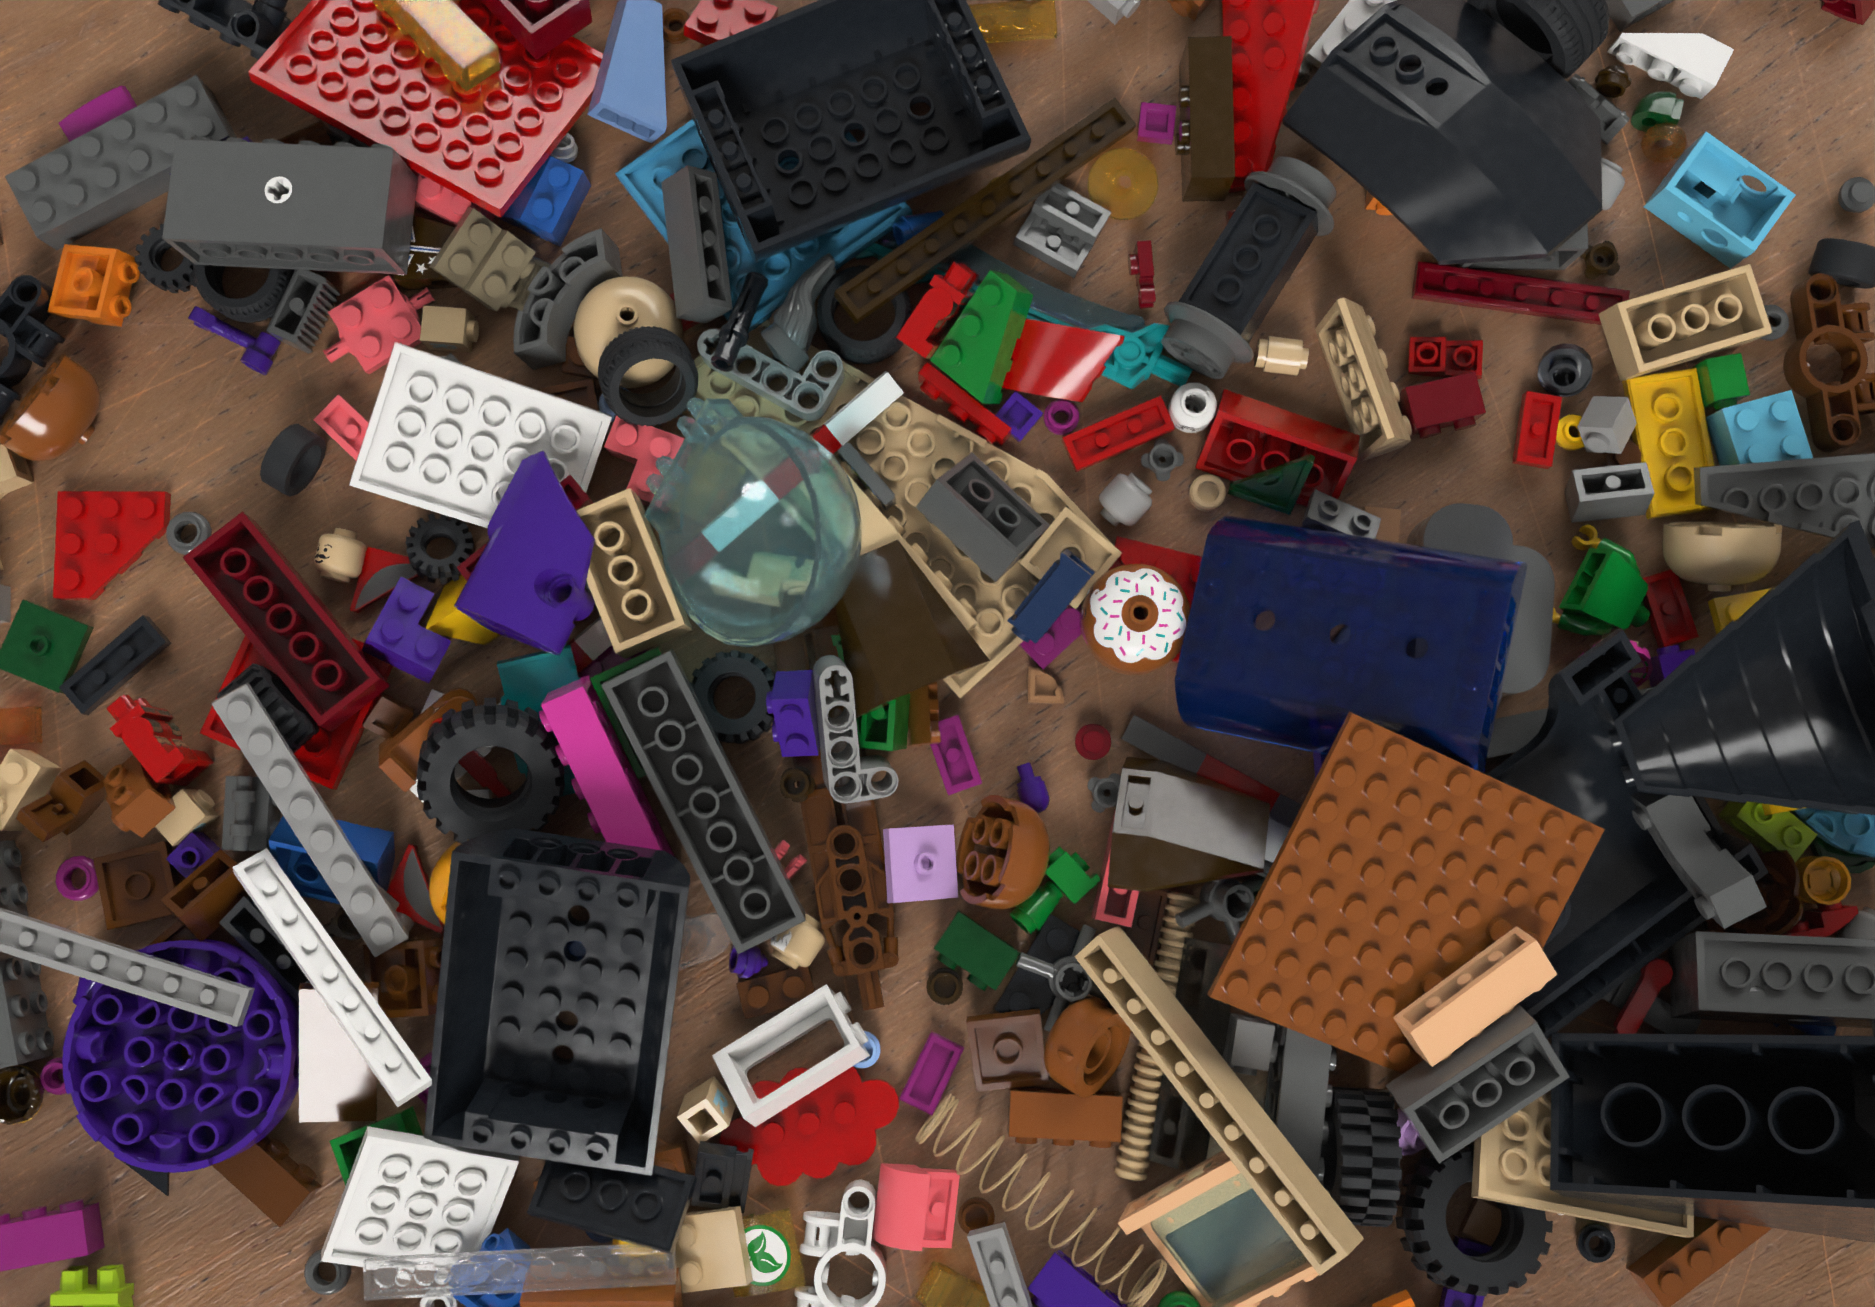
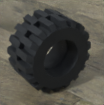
[690,650,775,744]
[217,663,319,753]

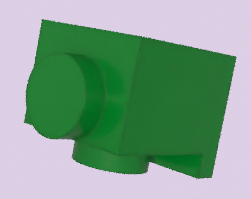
[1045,846,1101,904]

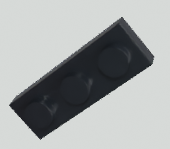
[59,615,171,715]

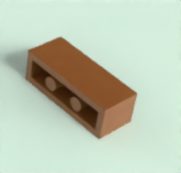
[1007,1087,1123,1148]

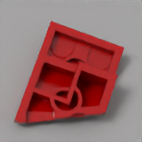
[1002,318,1125,402]

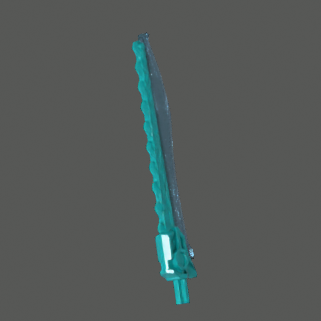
[855,230,1193,389]

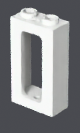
[712,984,870,1127]

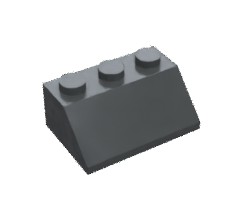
[916,452,1050,582]

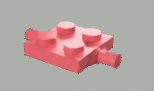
[323,275,435,374]

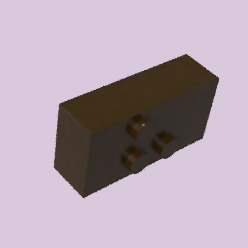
[1175,36,1235,202]

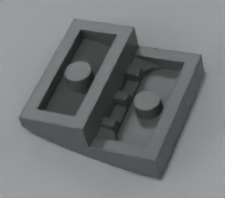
[1013,183,1112,278]

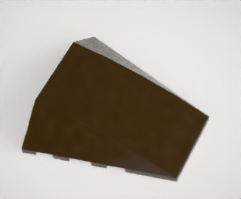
[830,540,990,718]

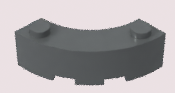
[513,228,623,370]
[1630,792,1767,929]

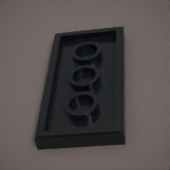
[527,1160,698,1255]

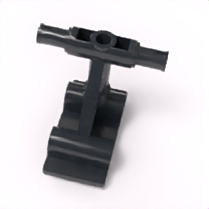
[157,0,292,60]

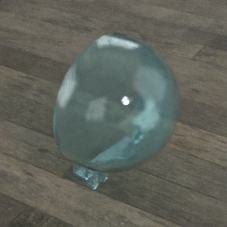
[644,397,862,647]

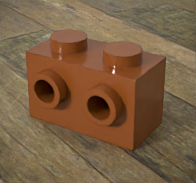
[103,754,176,838]

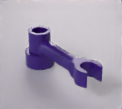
[188,306,281,375]

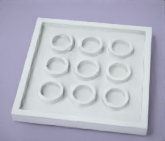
[321,1126,519,1279]

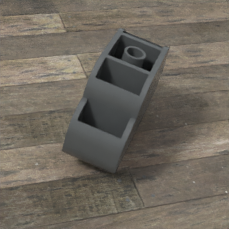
[1391,503,1555,730]

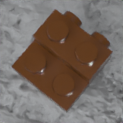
[363,938,443,1018]

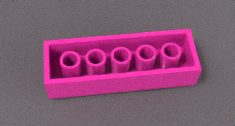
[539,675,676,858]

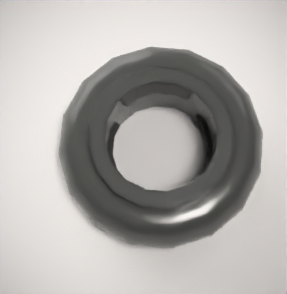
[166,512,212,555]
[304,1249,351,1295]

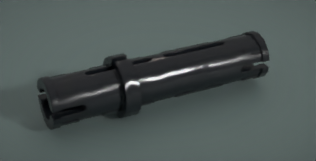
[711,272,768,372]

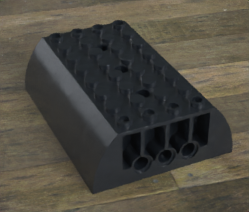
[671,0,1031,263]

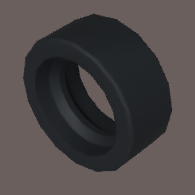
[260,424,326,497]

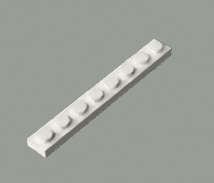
[233,848,432,1107]

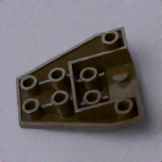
[1108,757,1270,892]

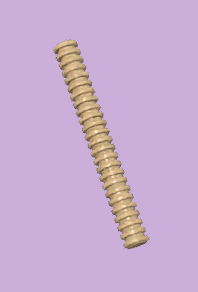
[1114,891,1200,1181]

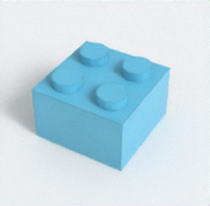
[1706,390,1813,466]

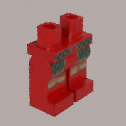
[896,262,980,359]
[107,694,214,786]

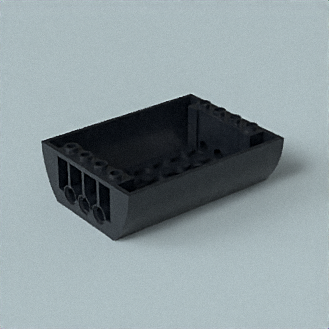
[424,828,690,1176]

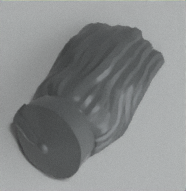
[761,253,837,373]

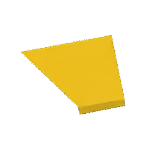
[425,574,500,645]

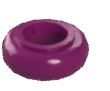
[55,856,99,901]

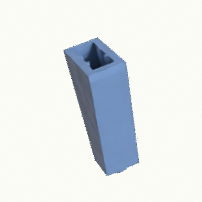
[587,0,667,144]

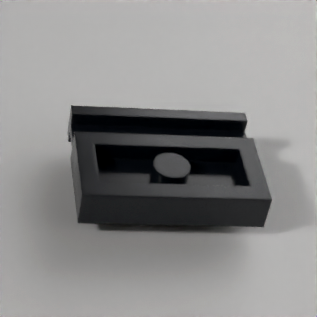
[691,1141,754,1213]

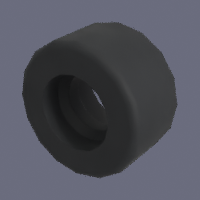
[1808,238,1875,289]

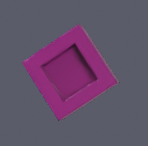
[1137,102,1176,145]

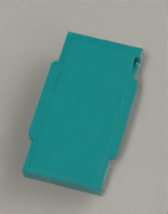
[497,644,582,797]

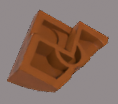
[908,682,941,746]

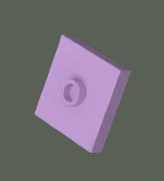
[883,824,958,903]

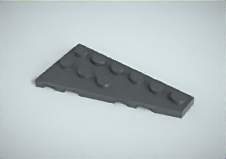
[1694,453,1875,549]

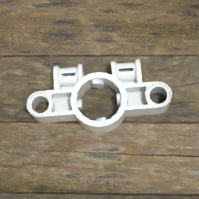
[794,1179,887,1307]

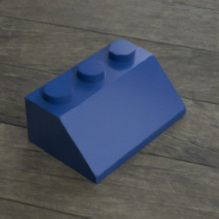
[268,816,395,904]

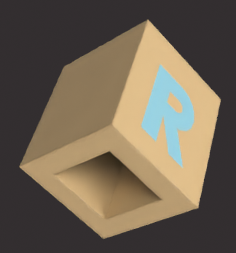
[420,305,479,353]
[155,789,219,846]
[677,1076,736,1144]

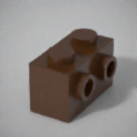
[160,849,248,941]

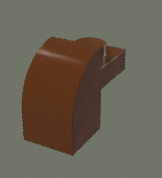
[16,760,107,842]

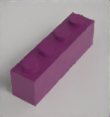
[0,1199,105,1272]

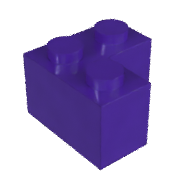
[362,577,451,684]

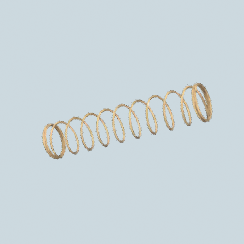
[915,1093,1167,1307]

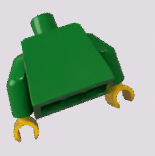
[1552,525,1650,636]

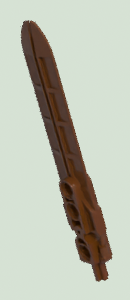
[771,591,899,1011]

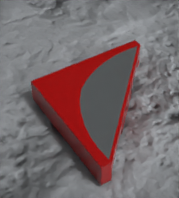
[350,547,419,613]
[387,844,445,934]

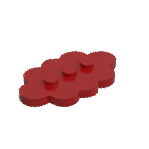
[719,1066,899,1186]

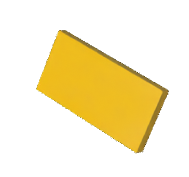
[1622,368,1716,519]

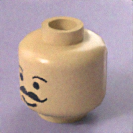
[314,528,367,583]

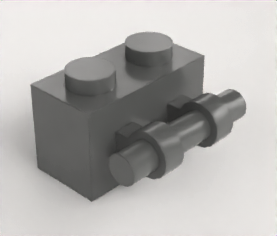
[222,776,281,851]

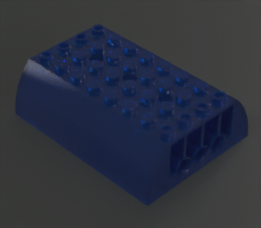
[1175,515,1528,773]

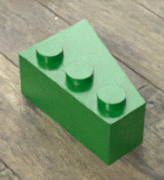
[831,635,910,751]

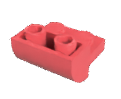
[872,1163,960,1251]

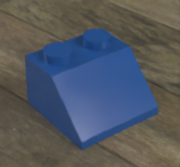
[496,156,591,247]

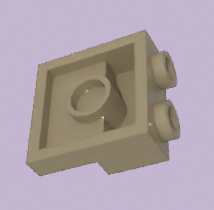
[429,207,535,311]

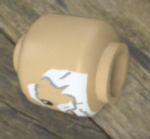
[770,913,825,970]

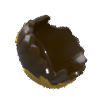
[0,1065,44,1125]

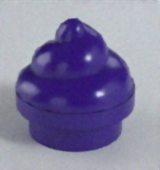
[729,945,768,978]

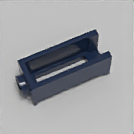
[1007,549,1095,644]

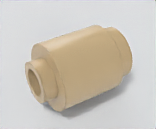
[1254,336,1309,376]

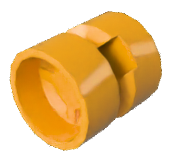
[1795,856,1851,905]

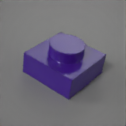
[995,391,1043,442]

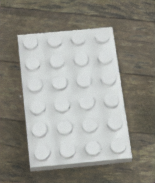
[349,342,612,528]

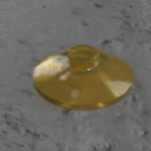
[1088,148,1159,220]

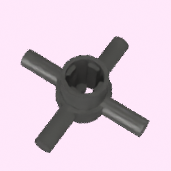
[1175,875,1265,946]
[1016,924,1109,1032]

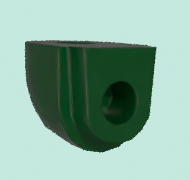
[1631,92,1684,136]

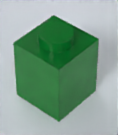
[1692,353,1750,412]

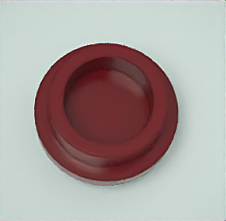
[1075,724,1111,760]

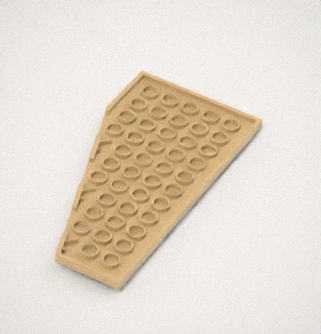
[691,320,1114,699]

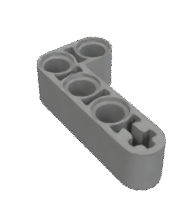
[697,329,845,421]
[813,655,899,804]

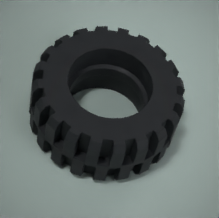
[417,698,565,844]
[1396,1145,1553,1296]

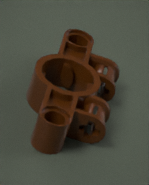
[1783,273,1875,452]

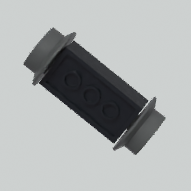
[1161,156,1337,379]

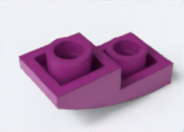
[59,86,137,142]

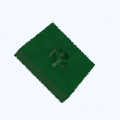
[0,600,94,694]

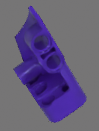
[454,451,595,656]

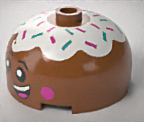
[1080,563,1191,675]

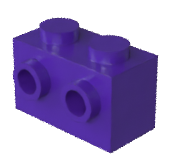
[766,670,820,757]

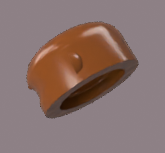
[1043,996,1131,1098]

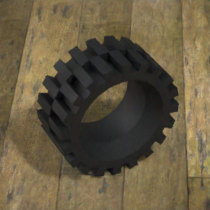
[1319,1087,1402,1227]

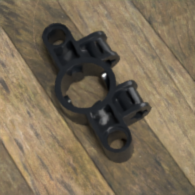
[0,275,66,426]

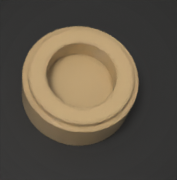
[1188,474,1226,512]

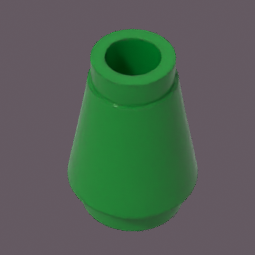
[1009,881,1063,935]

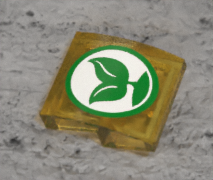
[732,1207,807,1298]

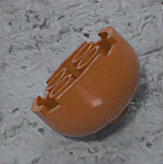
[0,354,101,461]
[956,795,1050,909]

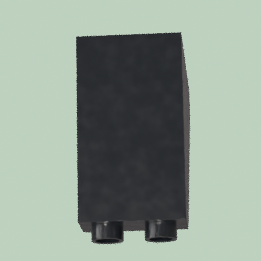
[1550,1033,1875,1242]

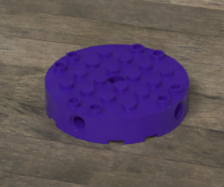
[62,939,299,1173]

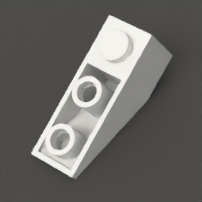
[1607,33,1734,99]

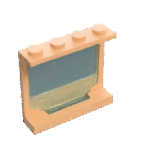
[1118,1151,1319,1307]

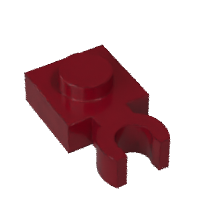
[1128,240,1156,309]

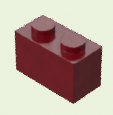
[1398,371,1486,439]

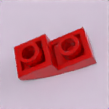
[1408,337,1483,379]
[1782,901,1859,937]

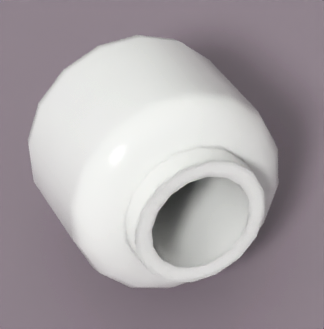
[1168,383,1217,433]

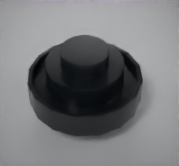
[1537,343,1593,397]

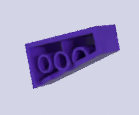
[1027,1250,1127,1307]

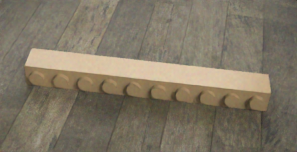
[1075,925,1364,1276]

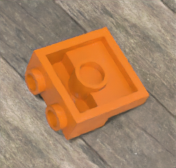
[47,244,140,327]

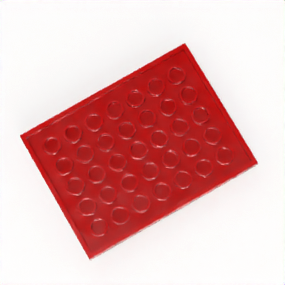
[248,0,603,218]

